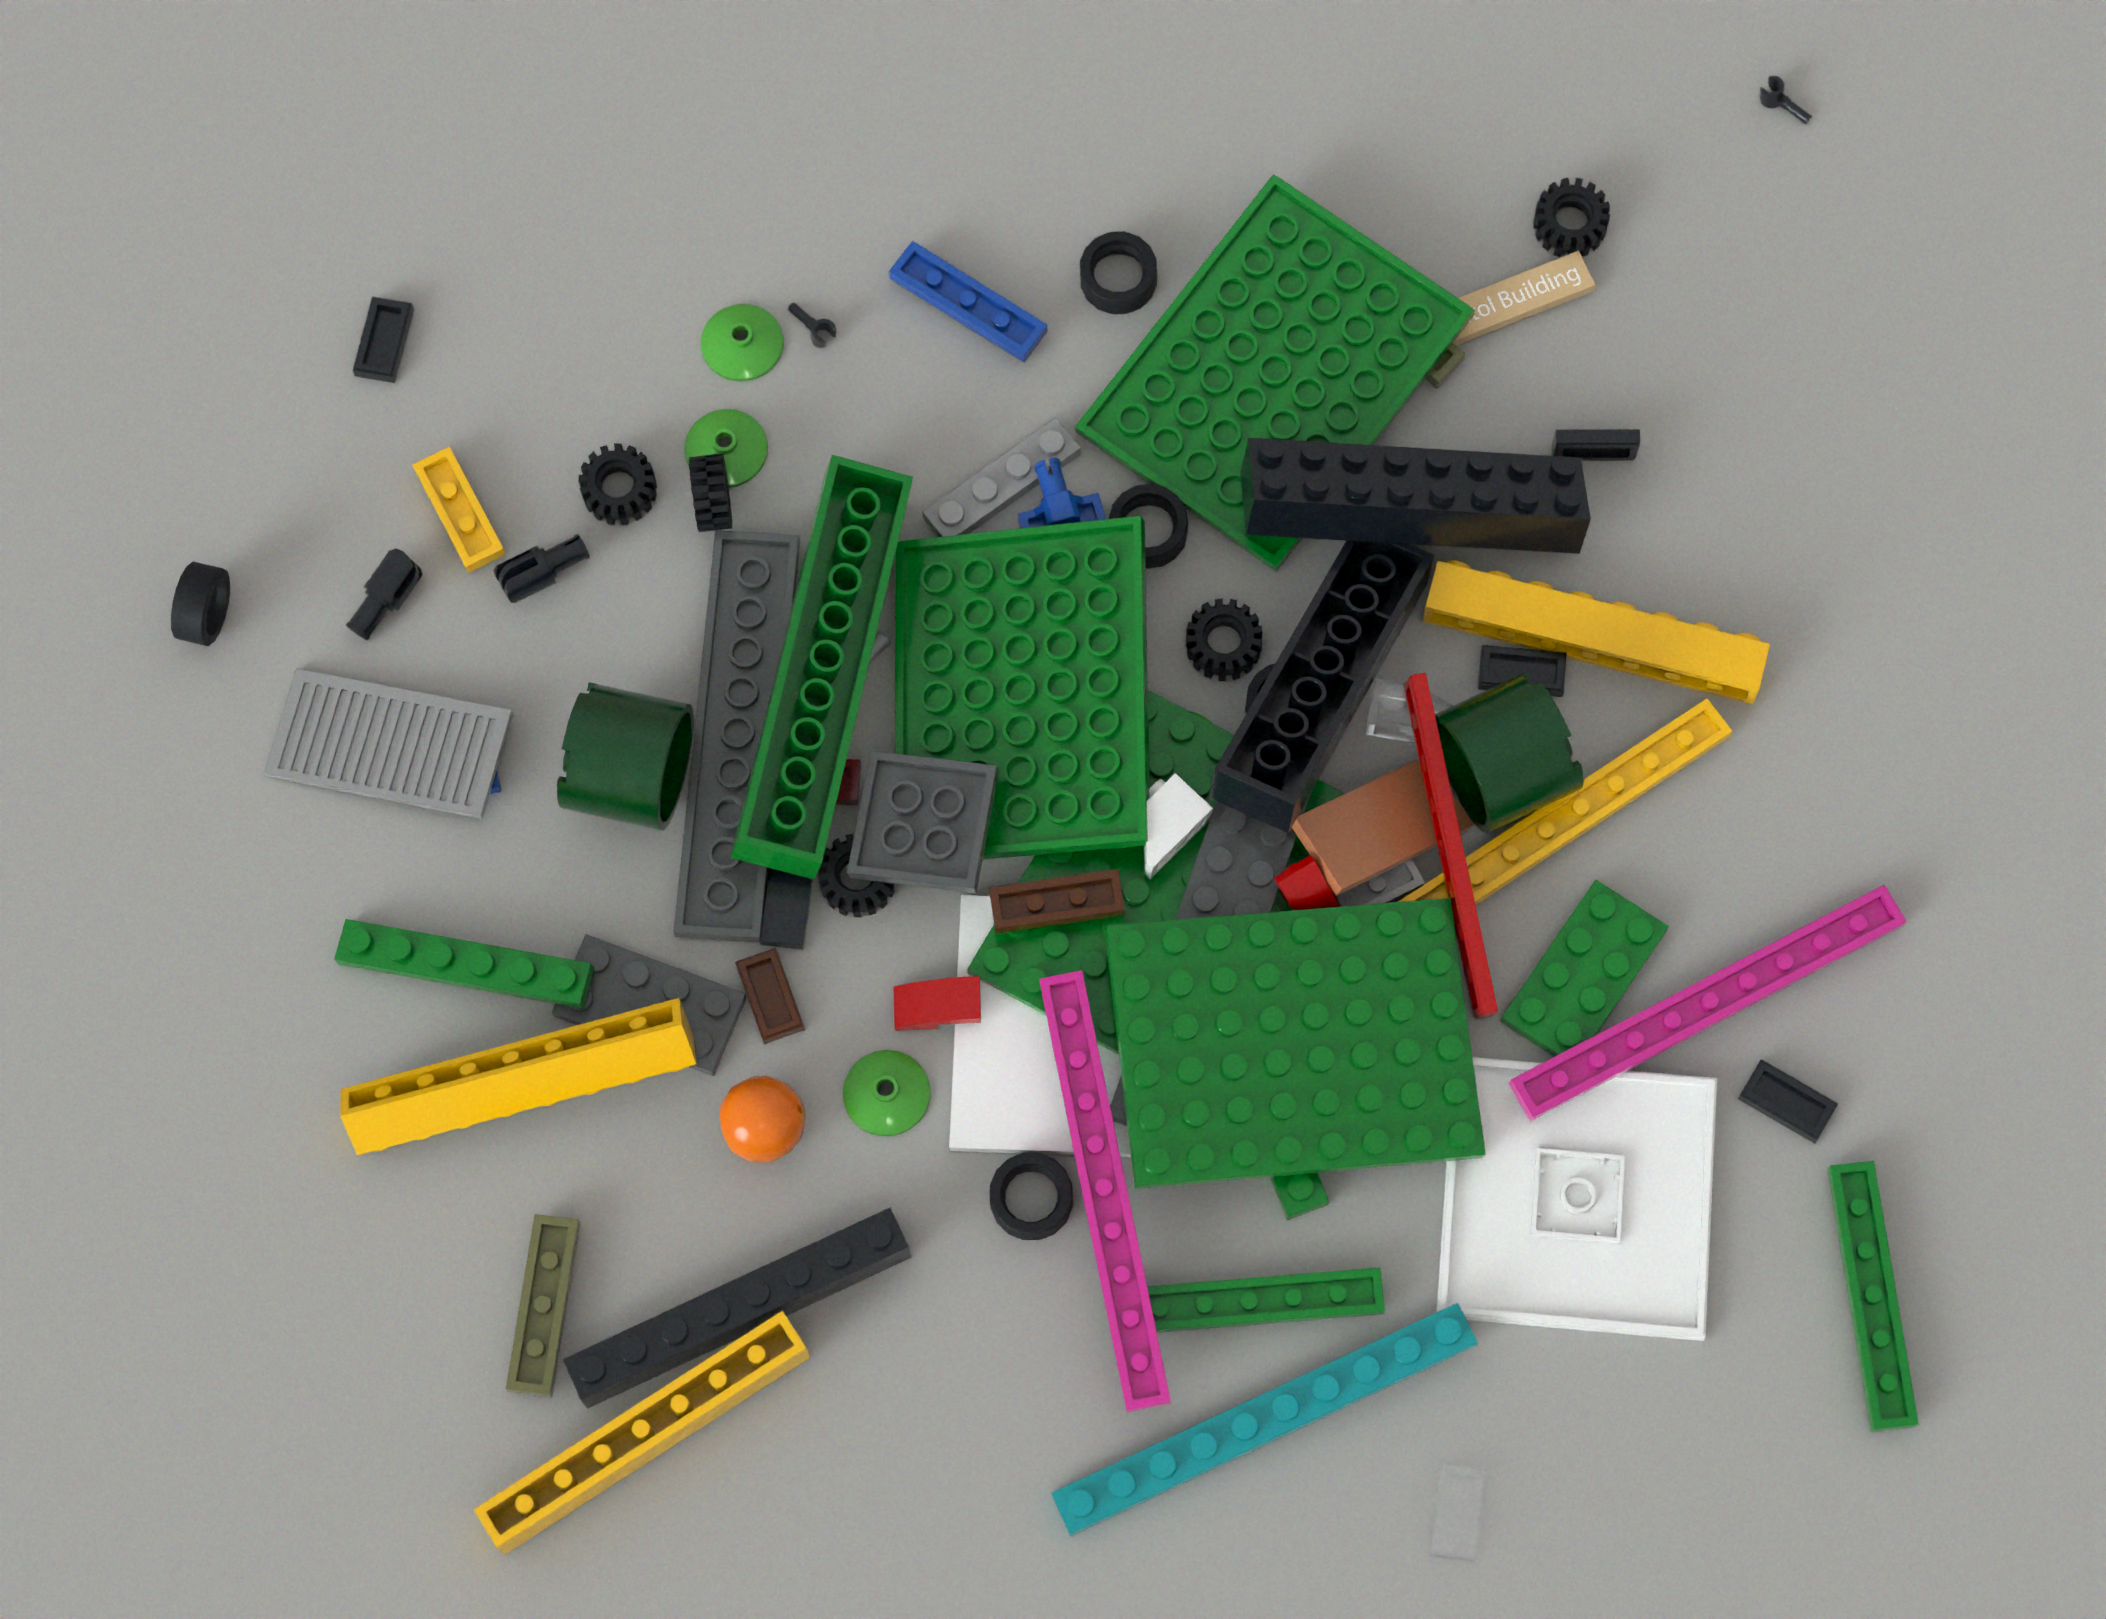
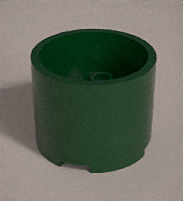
[1435,672,1584,833]
[557,682,694,831]

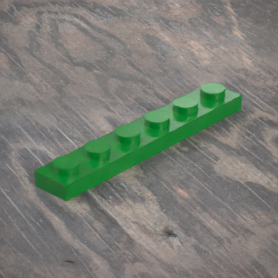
[334,919,595,1009]
[1827,1161,1919,1432]
[1147,1267,1385,1333]

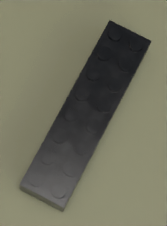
[1240,438,1591,554]
[1209,541,1434,833]

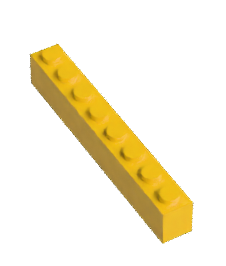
[1422,560,1770,704]
[340,998,697,1155]
[473,1311,810,1555]

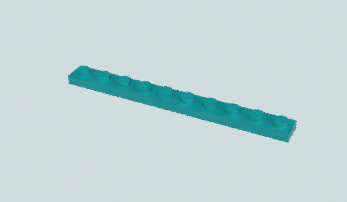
[1051,1303,1478,1536]

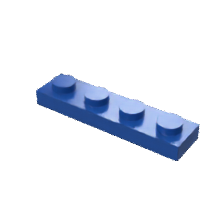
[889,241,1048,363]

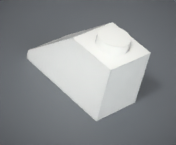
[1144,773,1213,880]

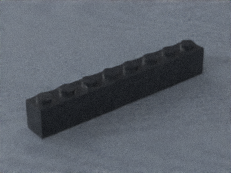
[563,1208,911,1409]

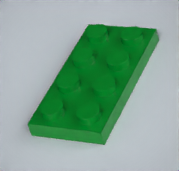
[1500,879,1669,1057]

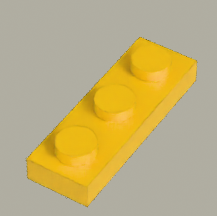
[412,446,506,573]

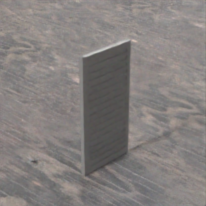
[264,668,514,819]

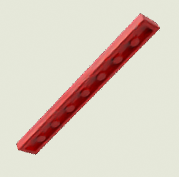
[1403,672,1498,1020]

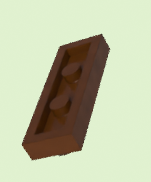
[989,869,1125,934]

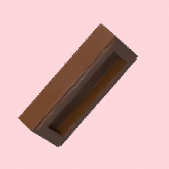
[735,948,805,1044]

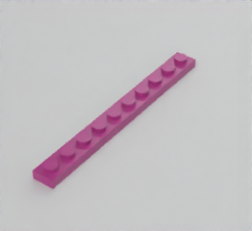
[1508,885,1907,1122]
[1039,970,1171,1413]

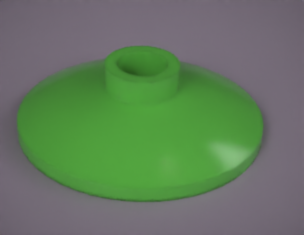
[701,304,783,381]
[685,409,768,488]
[843,1050,930,1136]

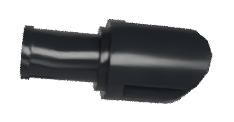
[493,534,590,603]
[345,549,423,641]

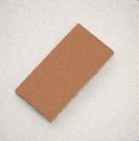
[1292,759,1473,896]

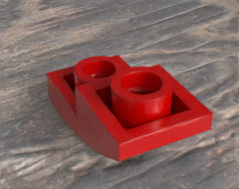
[1274,855,1340,911]
[893,976,981,1031]

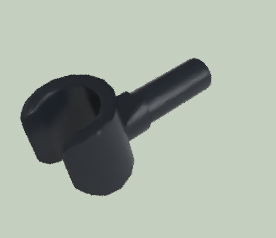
[1760,76,1812,124]
[788,302,836,348]

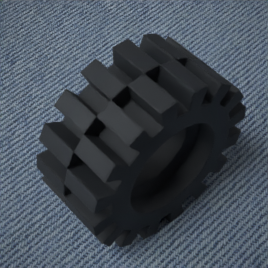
[1533,178,1610,257]
[578,444,657,525]
[689,453,733,532]
[1186,598,1263,681]
[817,834,895,917]

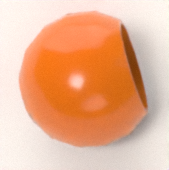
[720,1076,806,1163]

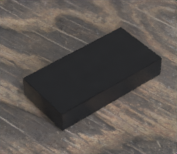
[353,297,414,383]
[1551,429,1640,461]
[1478,645,1567,697]
[759,868,813,950]
[1738,1059,1838,1144]

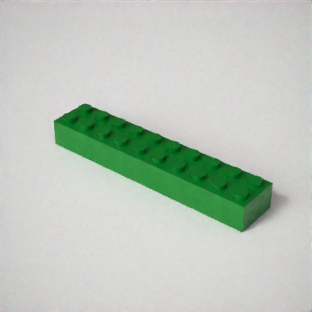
[730,455,913,880]

